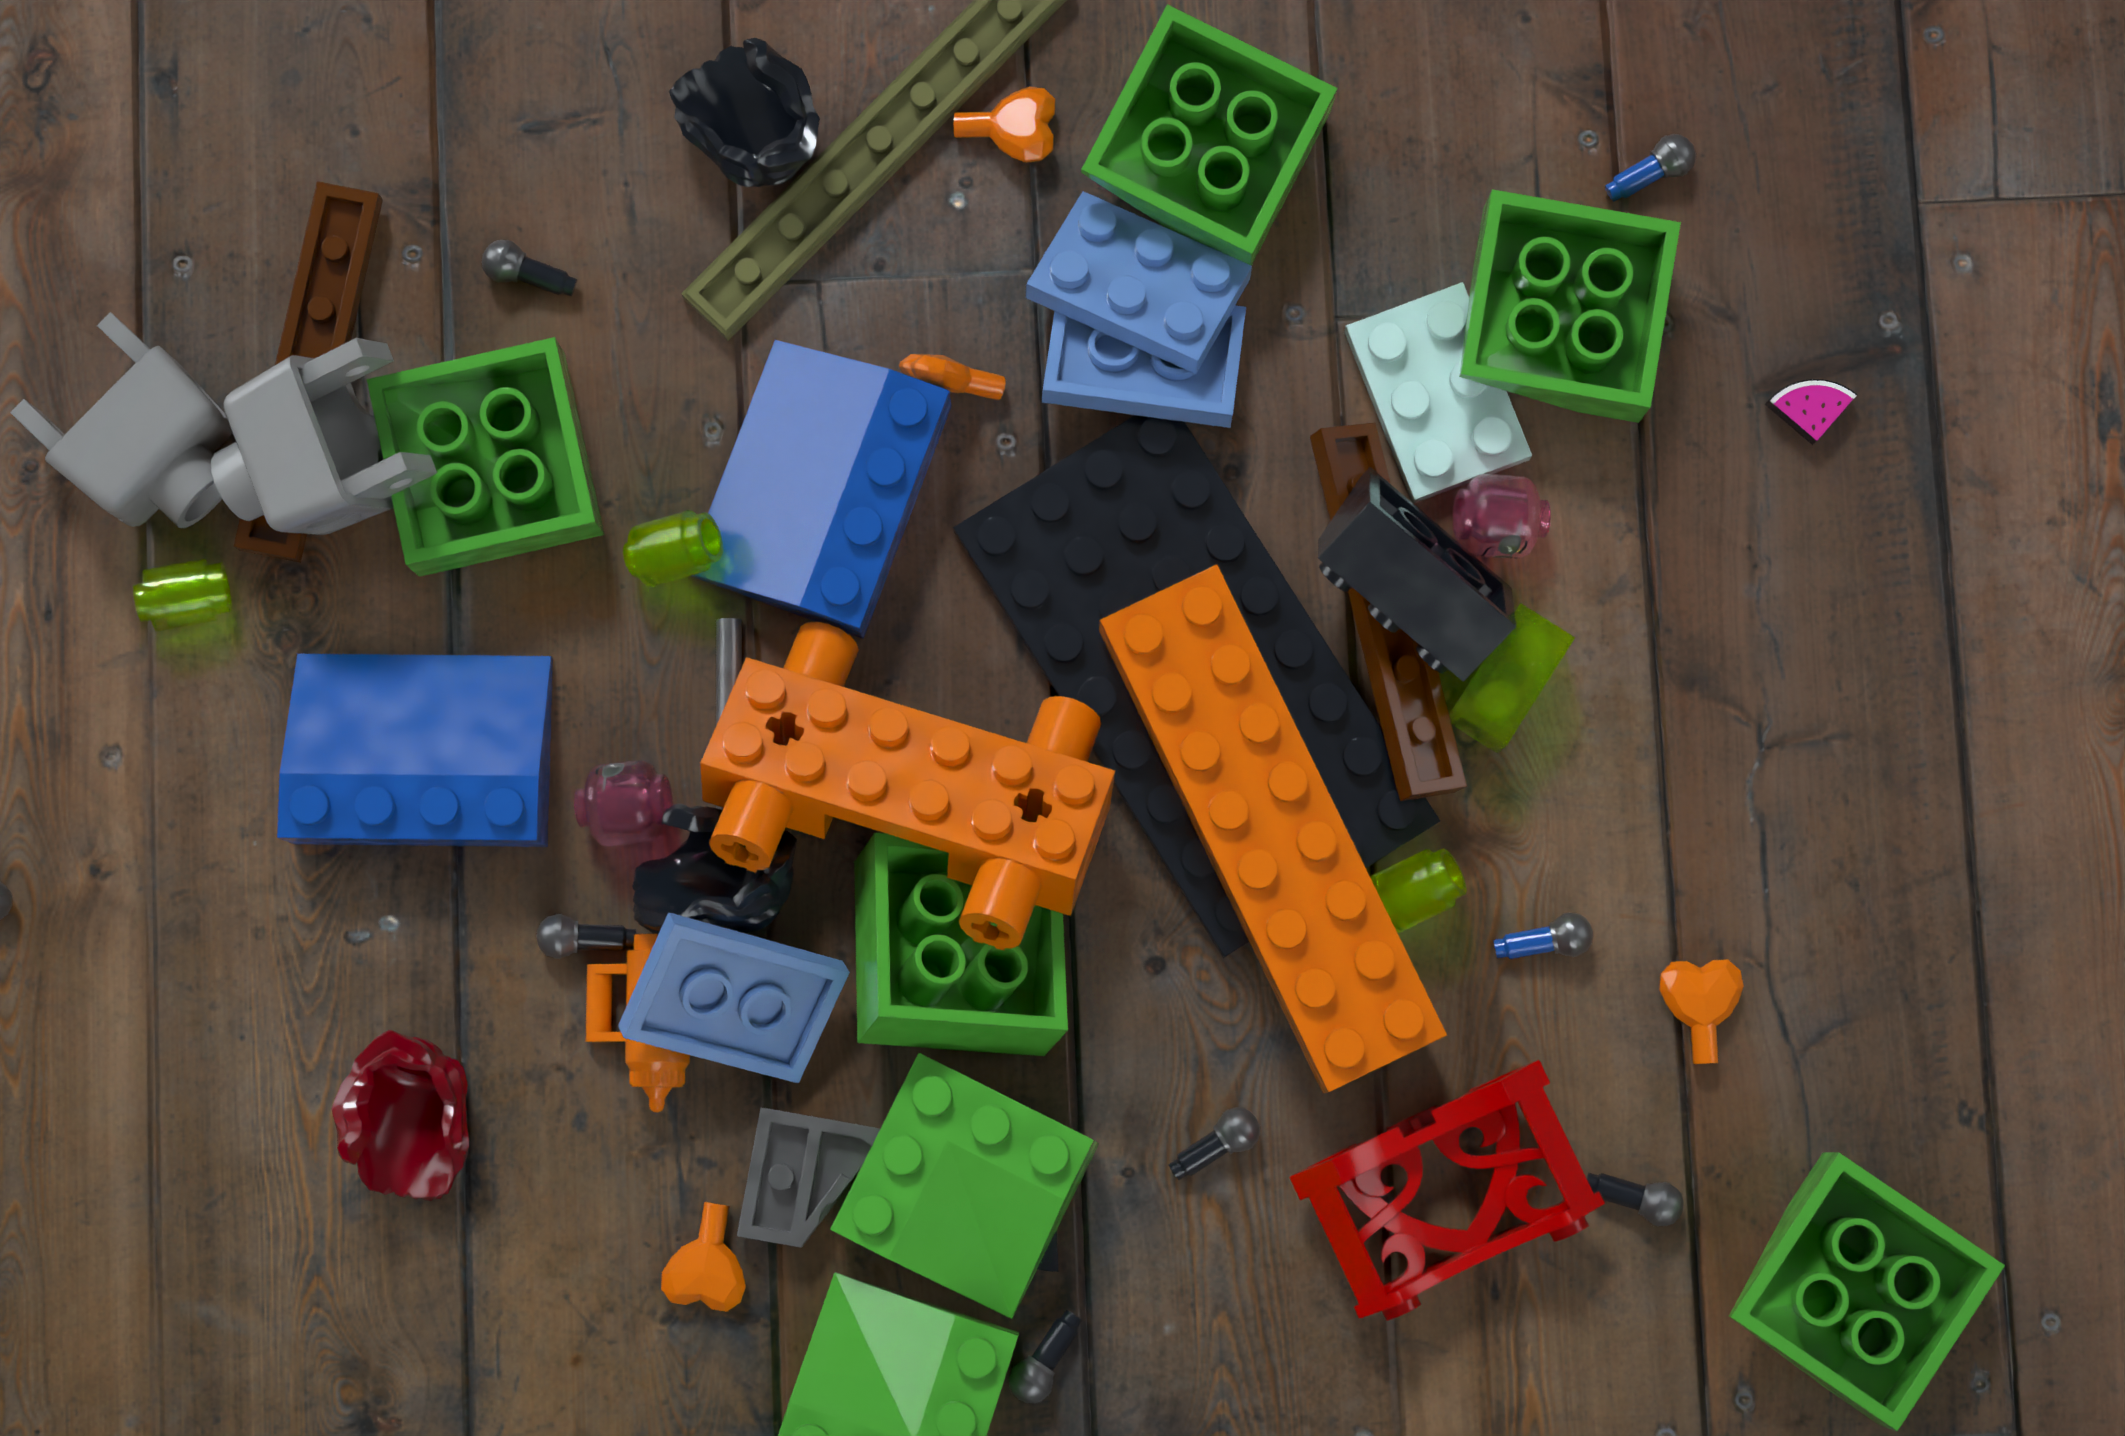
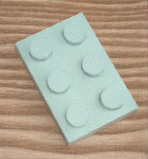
[1344,282,1532,504]

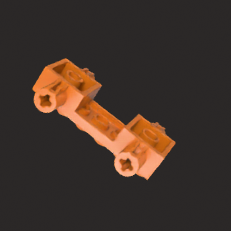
[700,622,1115,951]

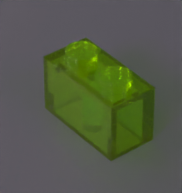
[1449,603,1575,754]

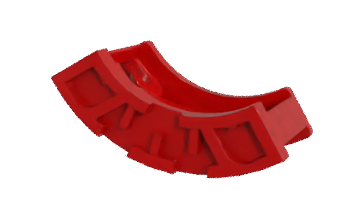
[1289,1060,1605,1321]

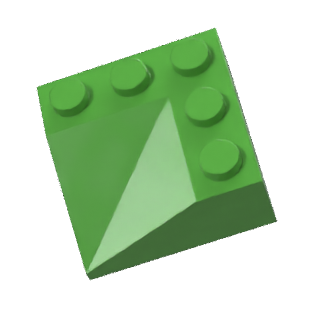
[1081,4,1337,266]
[1459,189,1681,423]
[367,337,605,577]
[854,833,1068,1056]
[830,1053,1099,1319]
[1729,1152,2005,1431]
[778,1272,1019,1436]

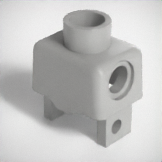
[10,312,232,528]
[211,338,437,535]

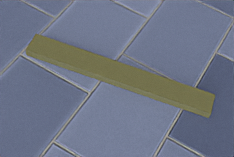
[681,0,1067,341]

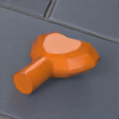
[953,87,1055,163]
[899,354,1006,400]
[1659,959,1744,1064]
[661,1202,746,1312]

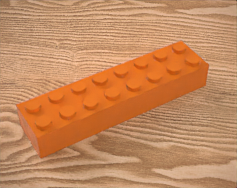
[1099,565,1447,1094]

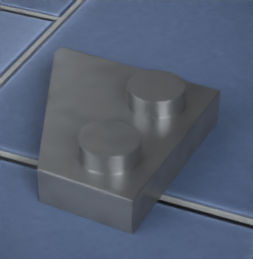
[737,1107,880,1248]

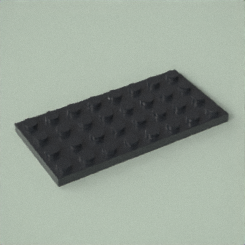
[953,415,1440,958]

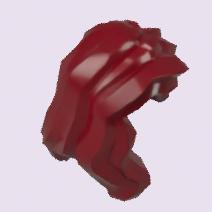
[331,1030,469,1201]

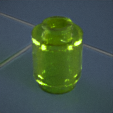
[623,510,723,587]
[133,559,232,632]
[1371,848,1467,933]

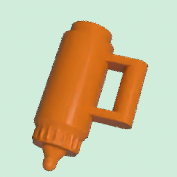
[585,934,690,1113]

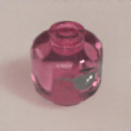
[1453,474,1551,559]
[574,760,673,847]

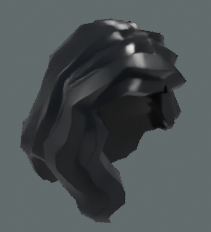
[669,38,820,187]
[632,804,797,934]

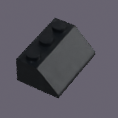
[1318,467,1516,682]

